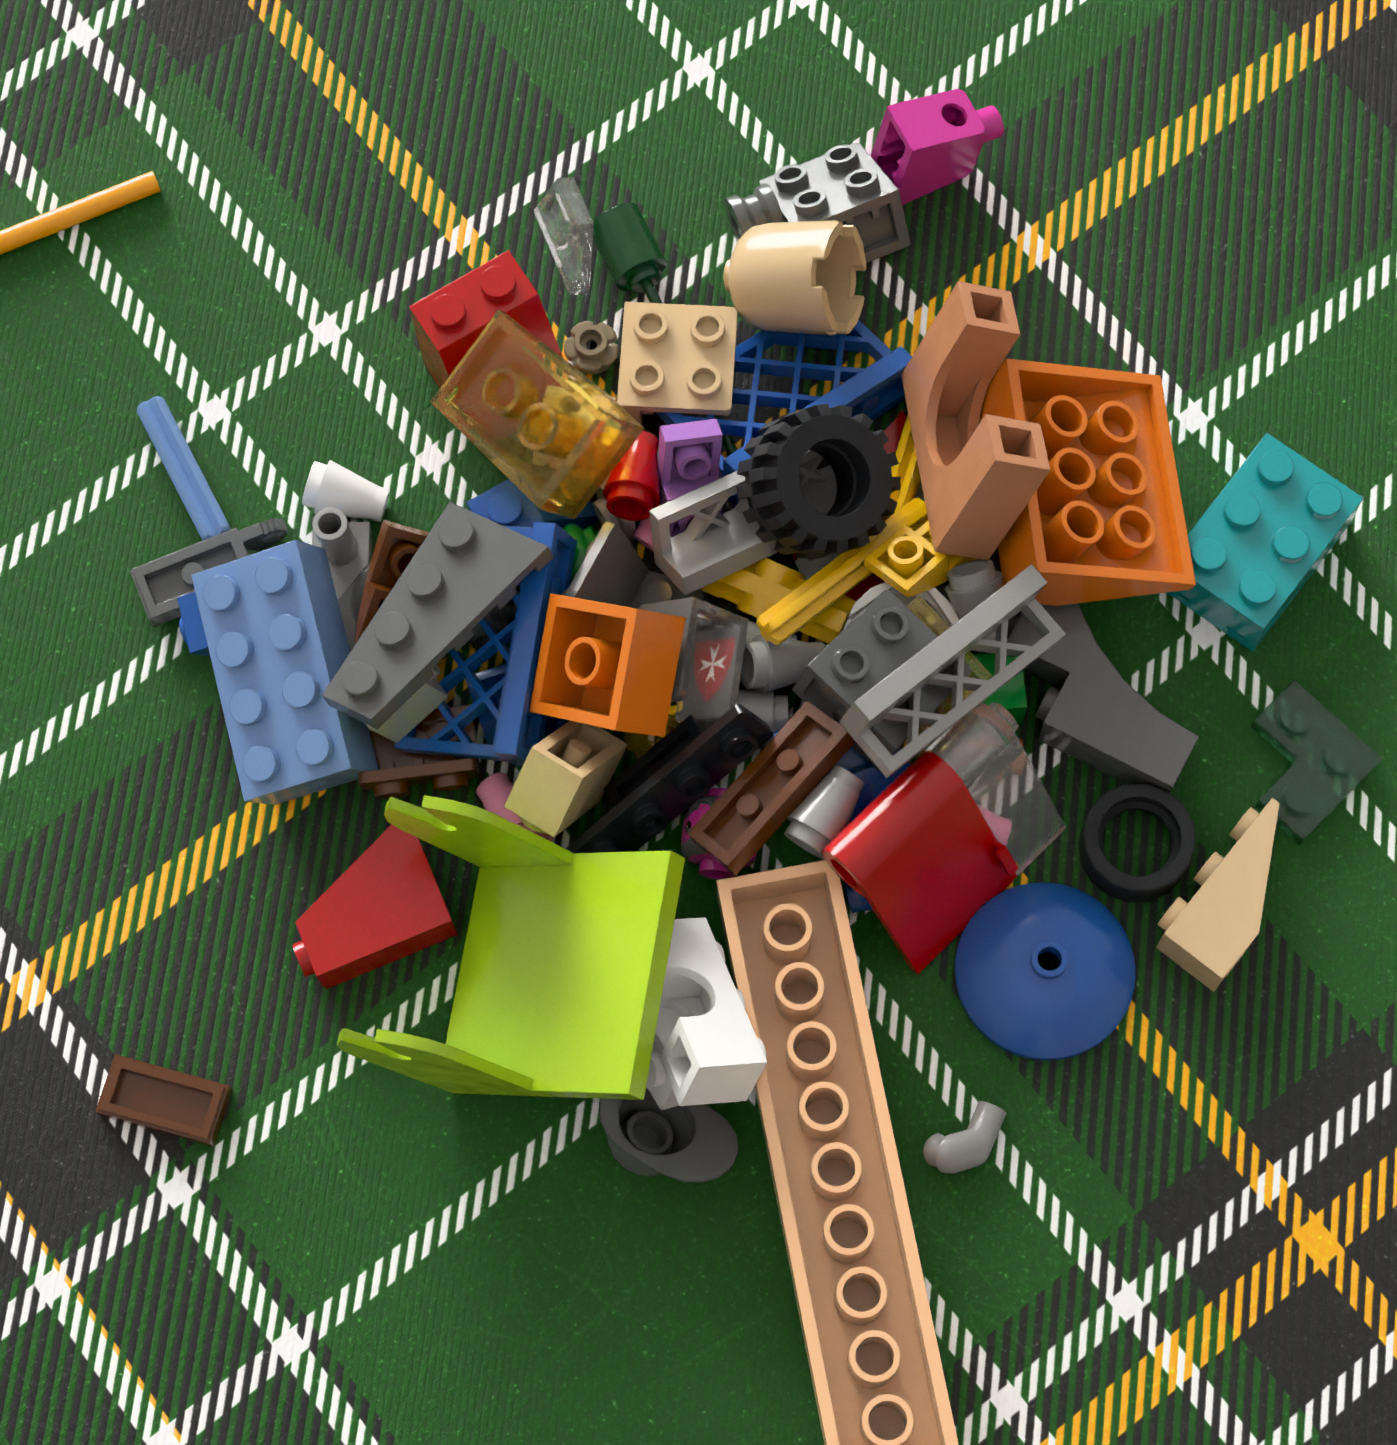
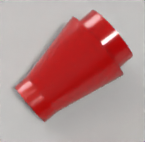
[603,430,660,521]

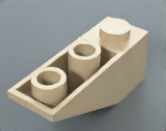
[1156,798,1280,992]

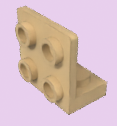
[617,302,738,434]

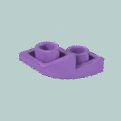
[658,418,723,537]

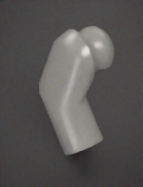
[923,1101,1006,1174]

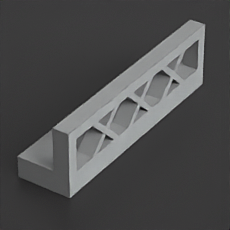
[649,450,837,595]
[839,564,1066,778]

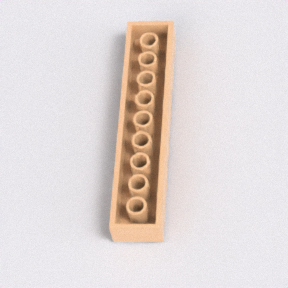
[716,860,959,1445]

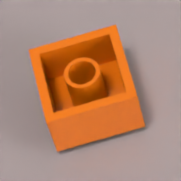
[529,593,686,737]

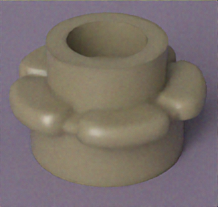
[564,321,619,375]

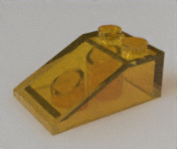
[430,310,645,519]

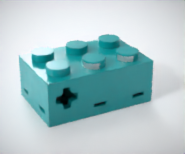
[1167,433,1363,652]

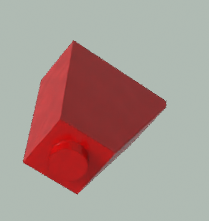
[292,824,458,990]

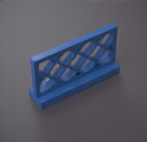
[655,320,912,506]
[394,522,577,767]

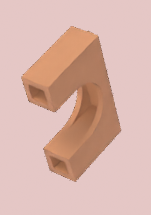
[901,281,1051,561]

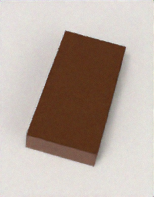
[95,1054,233,1147]

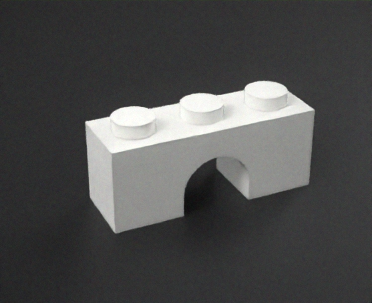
[660,917,767,1106]

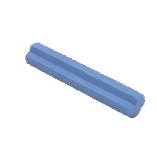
[137,396,231,541]

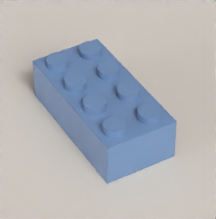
[191,540,378,805]

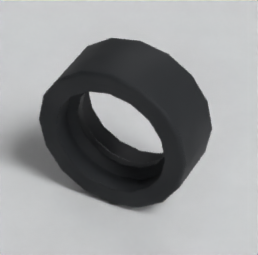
[1078,783,1196,903]

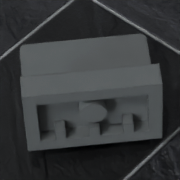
[759,143,911,263]
[561,521,705,624]
[792,590,972,772]

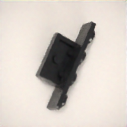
[565,704,773,853]

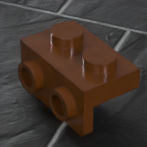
[358,705,481,799]

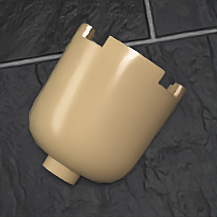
[723,220,866,335]

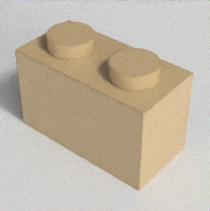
[504,721,628,837]

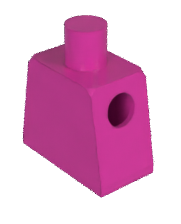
[871,89,1004,205]

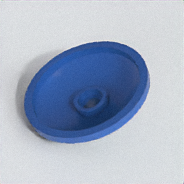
[954,882,1136,1061]

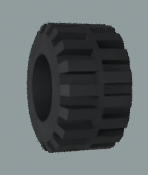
[737,404,900,559]

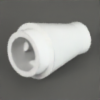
[302,460,390,522]

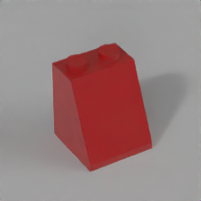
[409,250,575,452]

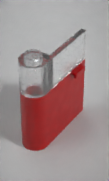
[822,702,1066,974]

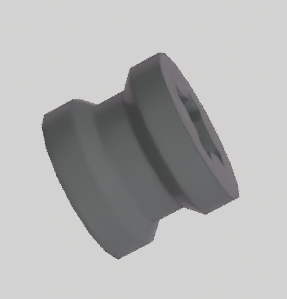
[724,183,785,241]

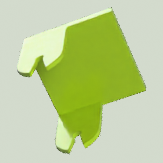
[337,795,685,1100]

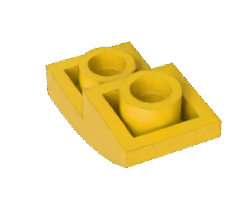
[864,520,978,598]

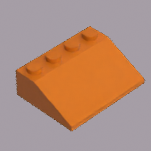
[980,358,1196,606]

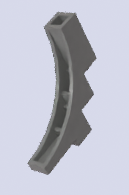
[990,547,1199,793]

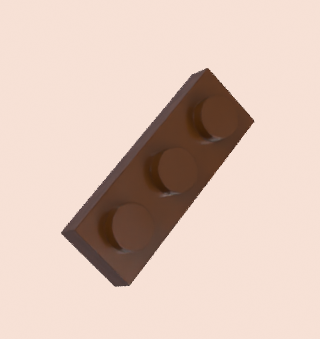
[687,701,856,876]

